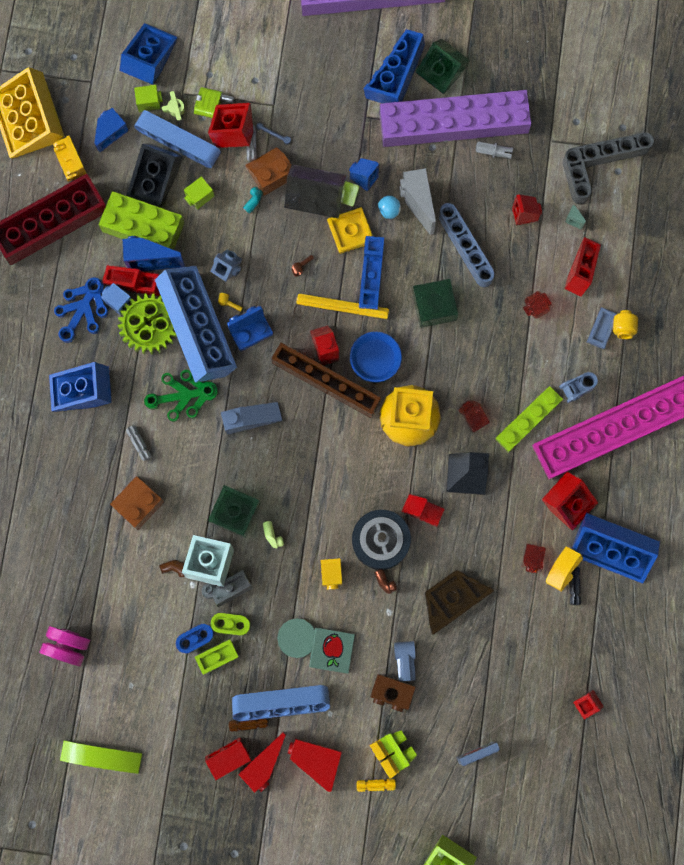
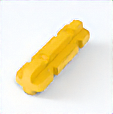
[356,779,396,792]

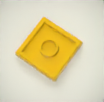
[327,207,373,254]

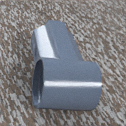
[394,641,416,681]

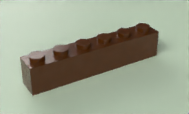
[271,343,381,418]

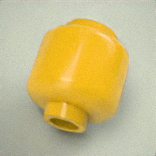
[613,310,638,340]

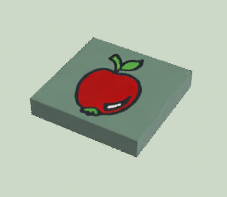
[309,628,355,674]

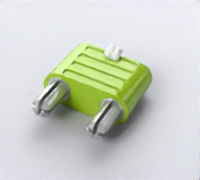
[194,87,234,118]

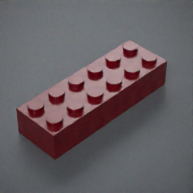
[0,174,106,265]

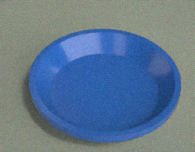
[350,332,402,383]

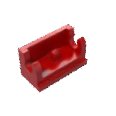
[205,737,251,781]

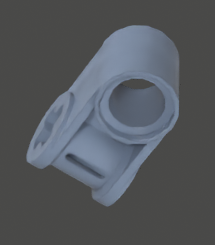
[559,372,598,403]

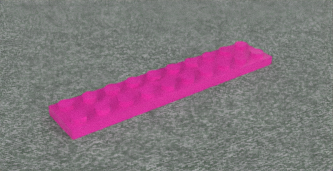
[532,376,684,480]

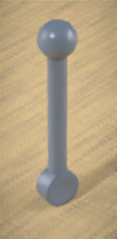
[256,123,291,145]

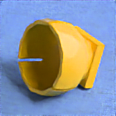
[379,385,441,447]

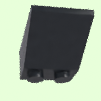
[126,143,183,208]

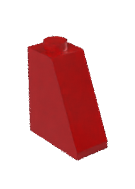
[310,325,339,366]
[287,739,342,792]

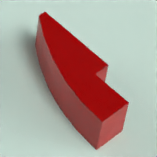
[102,265,160,297]

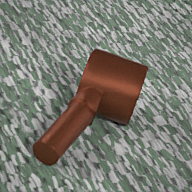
[292,255,314,277]

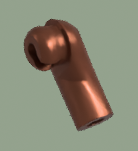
[374,569,397,594]

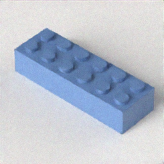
[155,266,237,383]

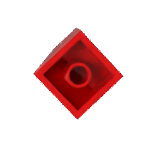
[208,103,253,148]
[542,472,598,531]

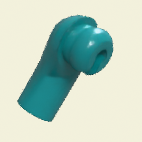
[243,187,263,213]

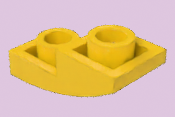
[546,546,583,592]

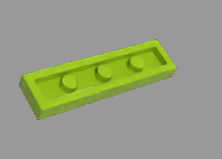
[495,386,563,452]

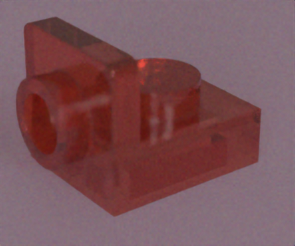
[458,400,490,432]
[521,544,546,574]

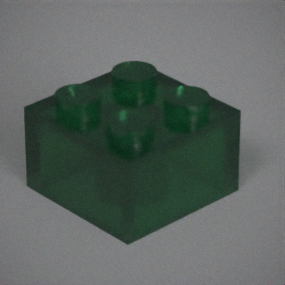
[412,279,458,328]
[208,485,261,538]

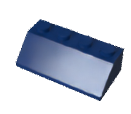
[572,513,660,583]

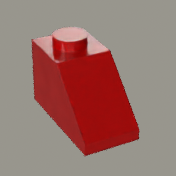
[512,194,542,225]

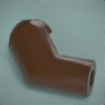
[159,560,185,577]

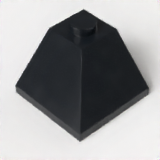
[446,452,489,495]

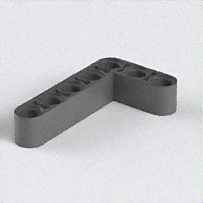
[563,133,654,204]

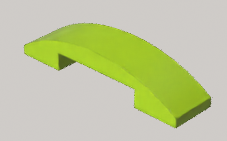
[60,740,142,774]

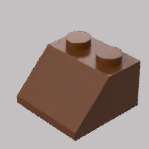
[245,147,296,196]
[110,476,164,530]

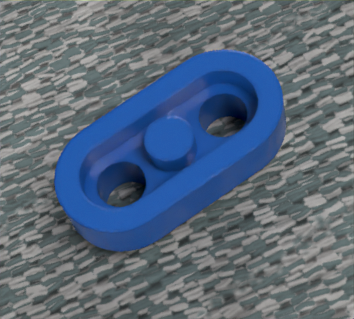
[176,624,214,654]

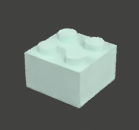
[182,535,234,587]

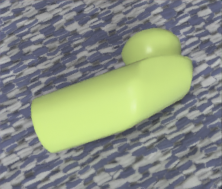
[263,521,284,548]

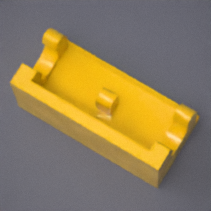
[53,135,87,182]

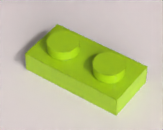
[195,639,239,675]

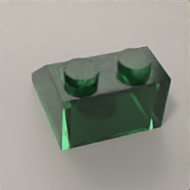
[415,39,470,94]

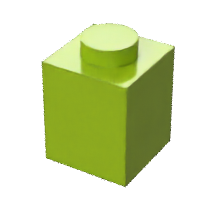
[134,85,163,112]
[184,176,215,210]

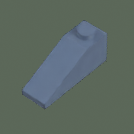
[221,402,282,435]

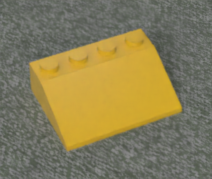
[0,67,65,159]

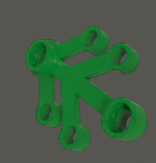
[144,370,218,422]

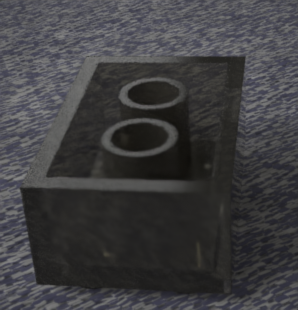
[284,164,347,219]

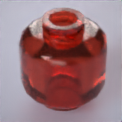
[523,291,552,319]

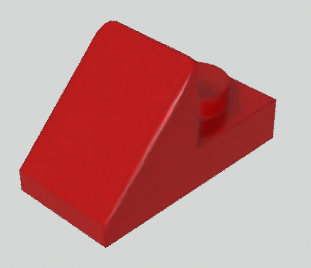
[401,494,445,527]

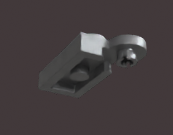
[202,570,253,607]

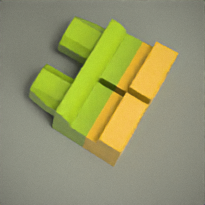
[369,730,417,779]

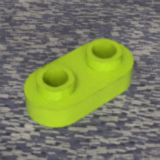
[211,613,250,636]

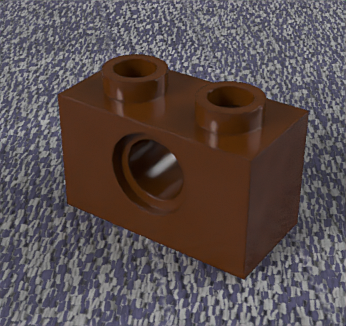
[370,674,415,713]

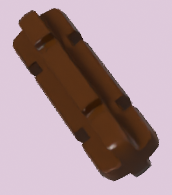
[229,718,268,732]

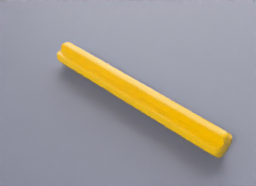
[296,294,389,319]

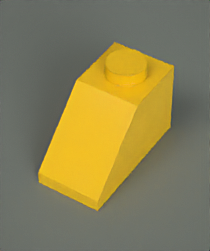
[321,558,342,590]

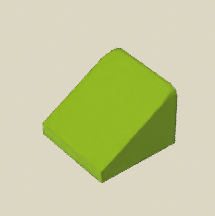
[336,180,360,207]

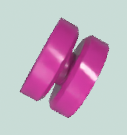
[39,626,91,667]

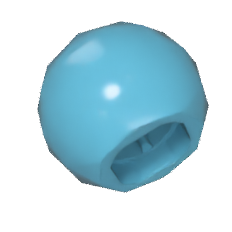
[378,196,401,219]

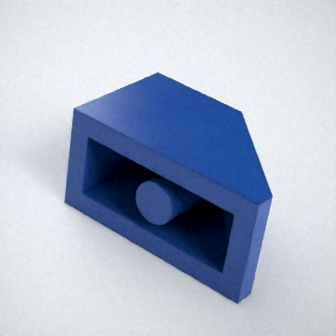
[94,108,129,152]
[349,158,379,192]

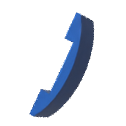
[359,236,384,310]

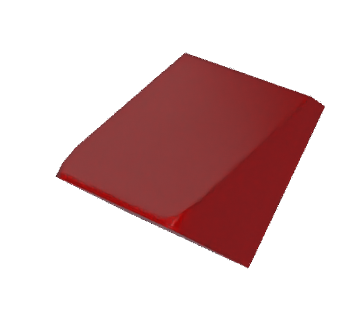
[573,690,604,719]

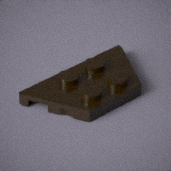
[424,570,494,635]

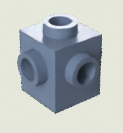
[210,249,243,282]

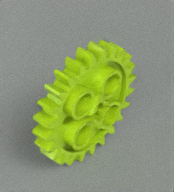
[118,293,177,355]

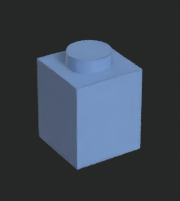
[101,283,131,315]

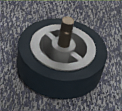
[352,510,411,570]

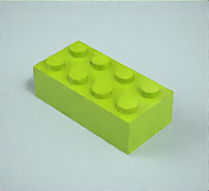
[98,191,184,250]

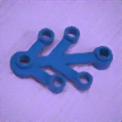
[54,277,108,343]

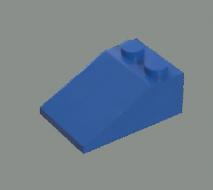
[120,23,177,85]
[122,236,185,271]
[49,362,112,412]

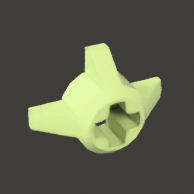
[162,91,185,121]

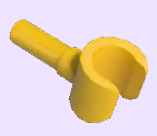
[218,293,243,312]

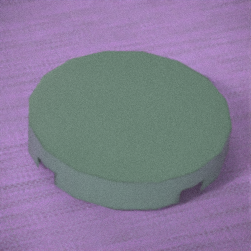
[277,618,315,658]

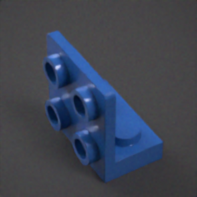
[227,306,274,352]

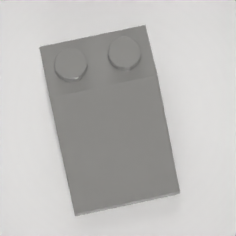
[399,168,436,235]

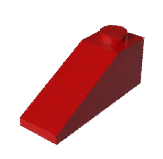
[565,237,601,296]
[238,732,286,793]

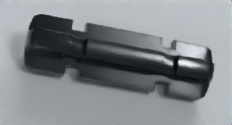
[569,567,581,605]

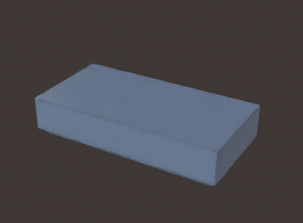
[587,307,617,349]

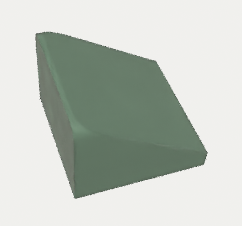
[565,205,586,230]

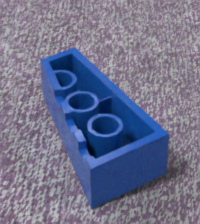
[363,29,425,104]

